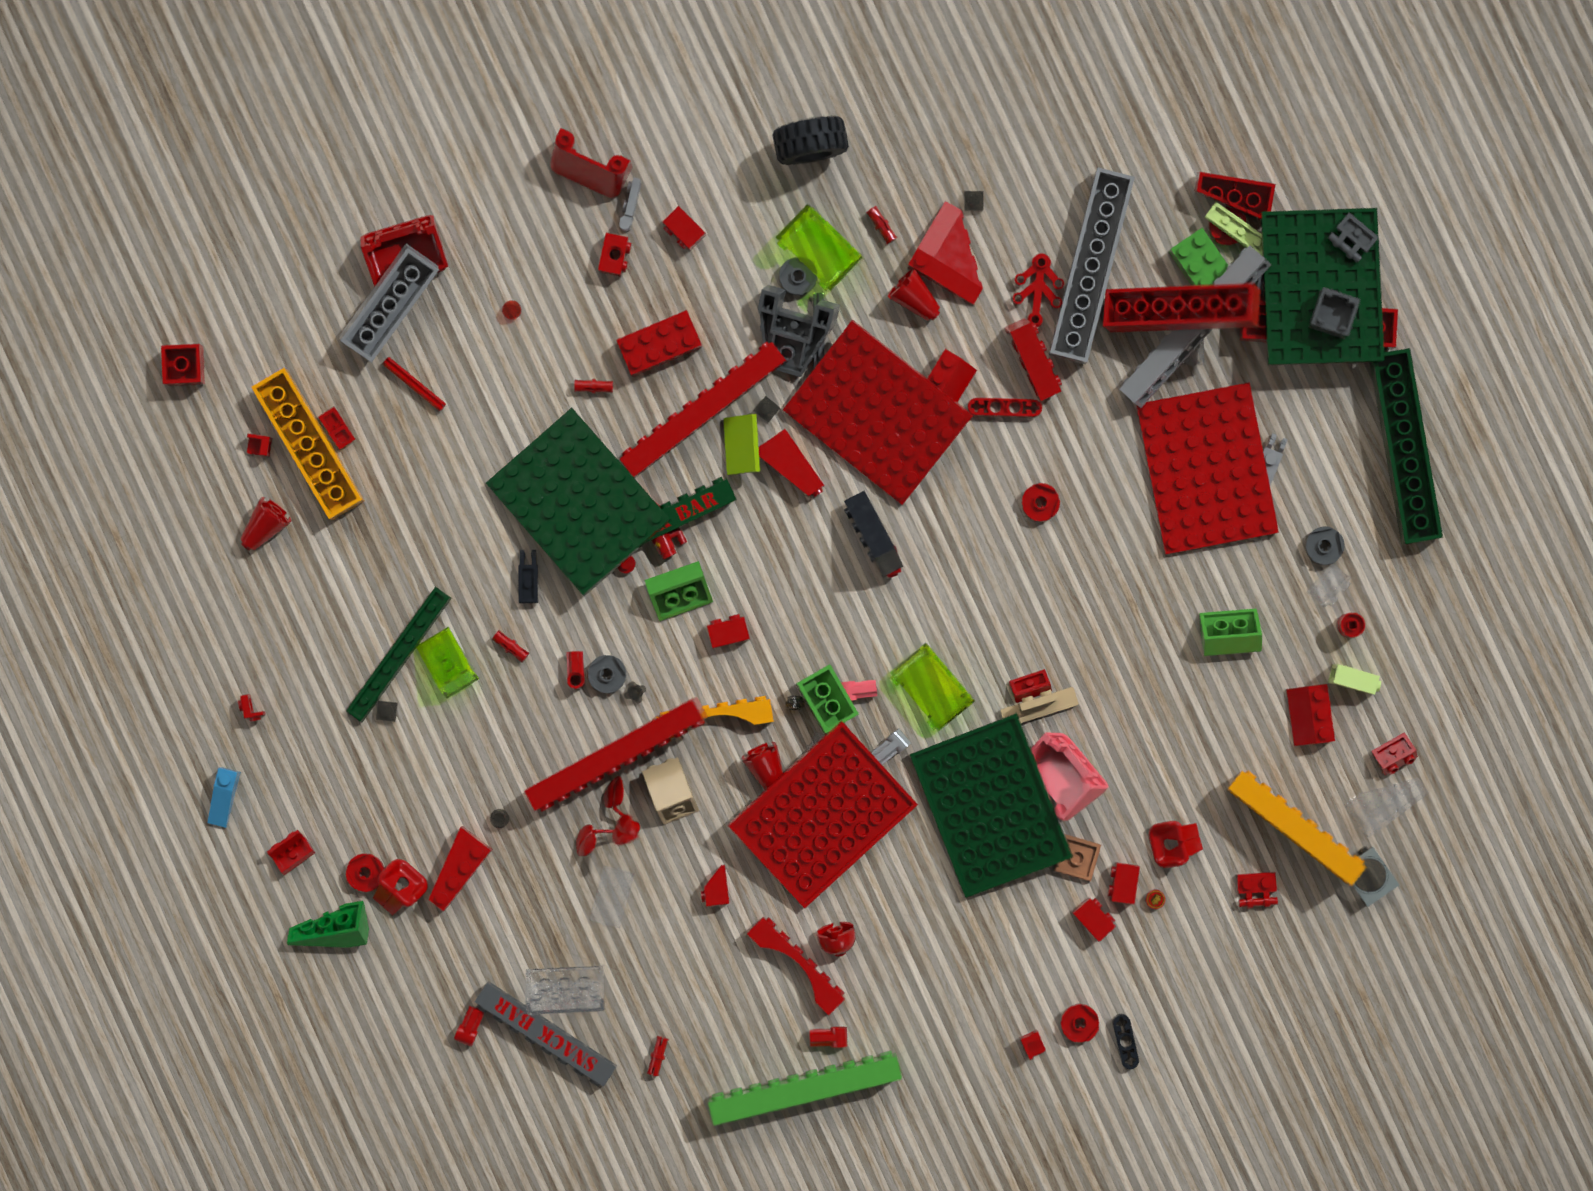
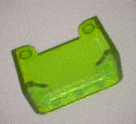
[775,204,865,291]
[890,642,975,731]

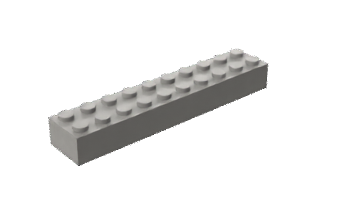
[1049,168,1135,365]

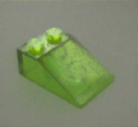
[416,627,479,699]

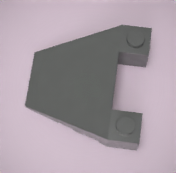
[758,285,840,377]

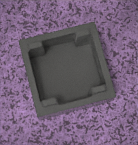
[1308,287,1360,339]

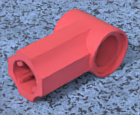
[841,680,877,701]

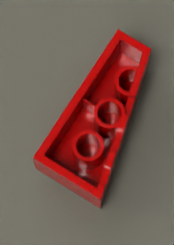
[1004,318,1062,401]

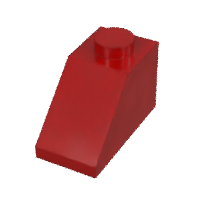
[701,864,730,906]

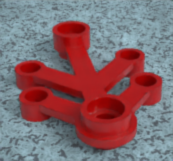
[1012,253,1064,328]

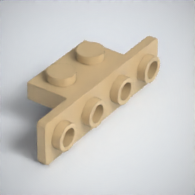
[1000,687,1079,723]

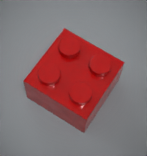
[161,344,205,386]

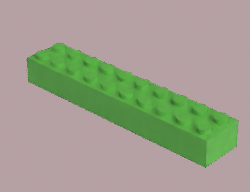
[708,1051,902,1125]

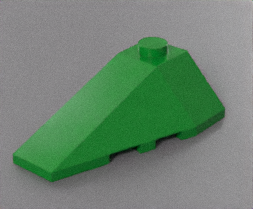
[287,901,369,948]

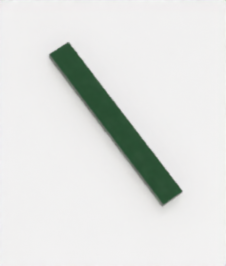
[346,586,452,722]

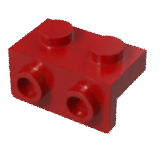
[267,830,315,875]

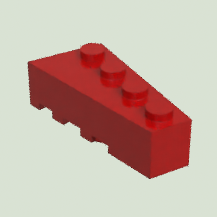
[1194,172,1276,220]
[428,826,493,911]

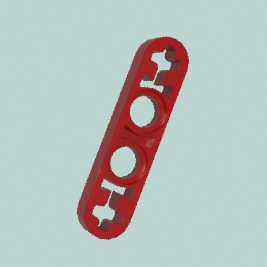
[967,398,1042,417]

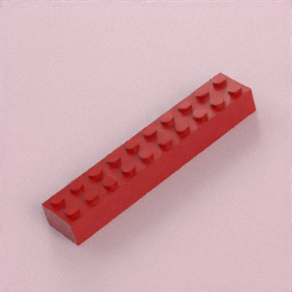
[524,697,708,812]

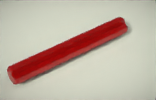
[383,357,446,411]

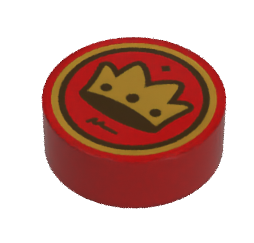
[1146,890,1165,909]

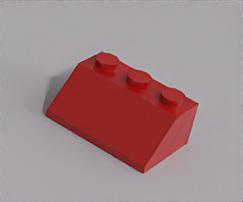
[927,349,977,403]
[1286,684,1335,746]

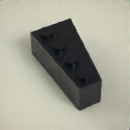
[844,491,903,577]

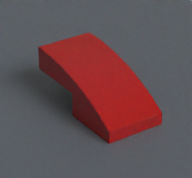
[318,406,355,450]

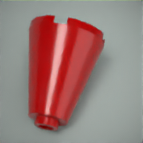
[887,269,940,321]
[240,497,291,551]
[741,742,783,790]

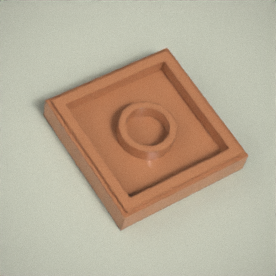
[1053,834,1101,882]

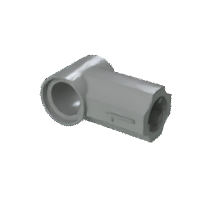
[872,729,911,765]

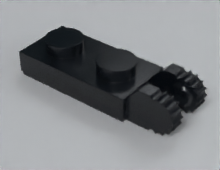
[518,550,538,603]

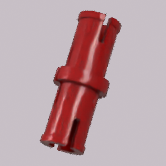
[866,206,897,244]
[574,379,613,394]
[492,630,529,663]
[647,1036,669,1076]

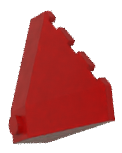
[907,201,983,305]

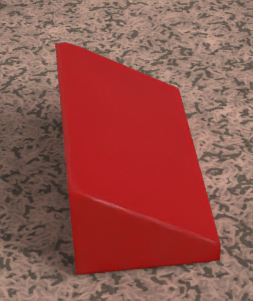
[1009,669,1052,703]

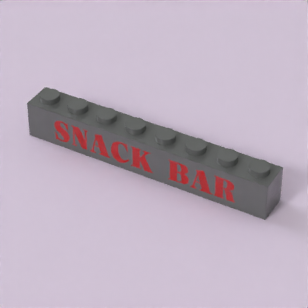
[475,981,617,1087]

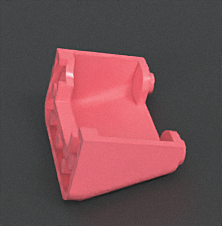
[1031,732,1108,821]

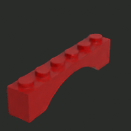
[747,916,845,1015]

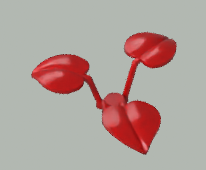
[576,776,640,856]

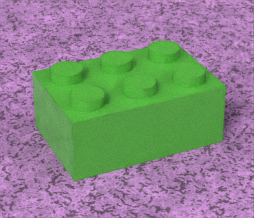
[1169,227,1228,286]

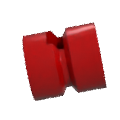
[1337,613,1365,638]

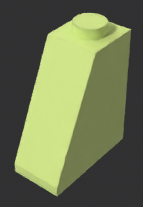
[1328,664,1381,695]

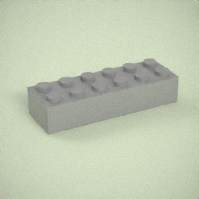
[339,244,439,362]

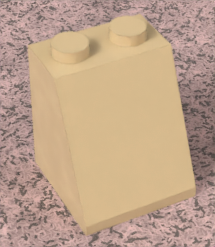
[642,757,699,825]

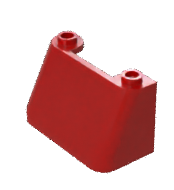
[550,128,632,198]
[360,215,449,287]

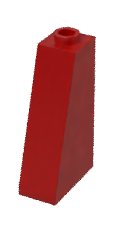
[759,429,825,498]

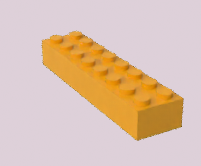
[251,368,365,520]
[1227,770,1366,886]

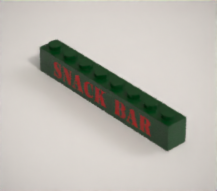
[647,476,737,542]

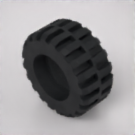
[772,116,849,165]

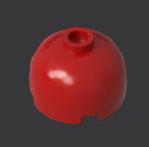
[817,922,856,957]

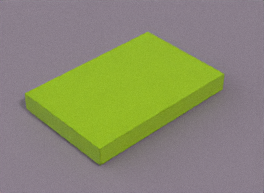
[723,414,760,475]

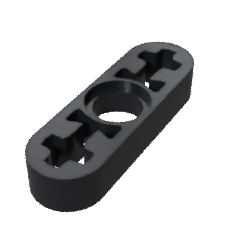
[1112,1013,1139,1069]

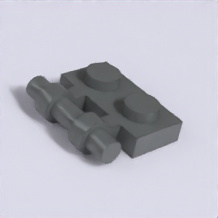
[1327,213,1379,263]

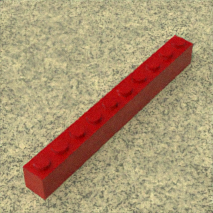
[620,342,787,478]

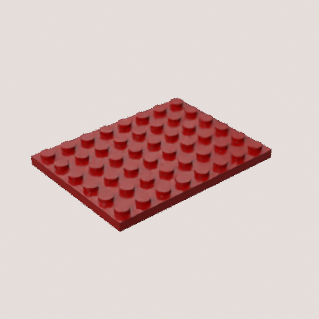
[783,320,973,505]
[1136,382,1279,555]
[728,721,918,908]

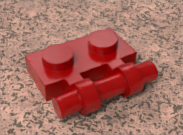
[1236,872,1278,909]

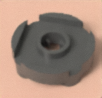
[780,257,817,296]
[1305,526,1345,565]
[588,655,626,693]

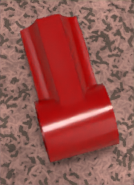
[566,651,585,690]
[454,1005,485,1047]
[810,1026,848,1048]

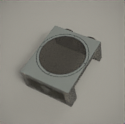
[1353,846,1399,907]

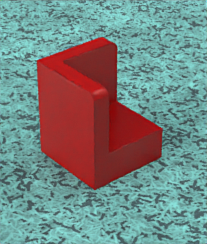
[247,433,273,457]
[1019,1030,1046,1060]

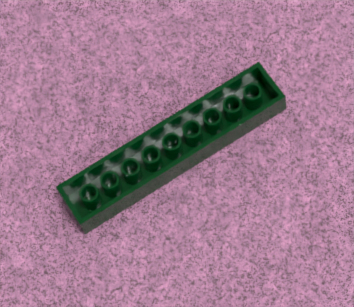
[1370,348,1443,545]

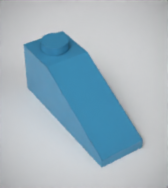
[207,767,241,828]

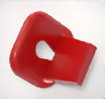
[1148,821,1203,868]
[373,859,428,916]

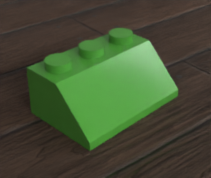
[645,561,713,621]
[1199,608,1262,656]
[796,664,859,734]

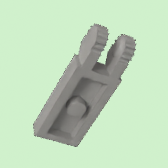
[619,177,642,232]
[1263,433,1287,485]

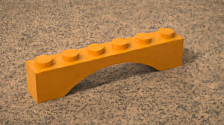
[656,696,774,738]

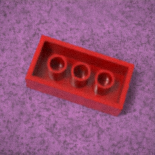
[617,310,702,377]

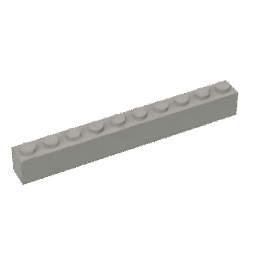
[1120,245,1271,408]

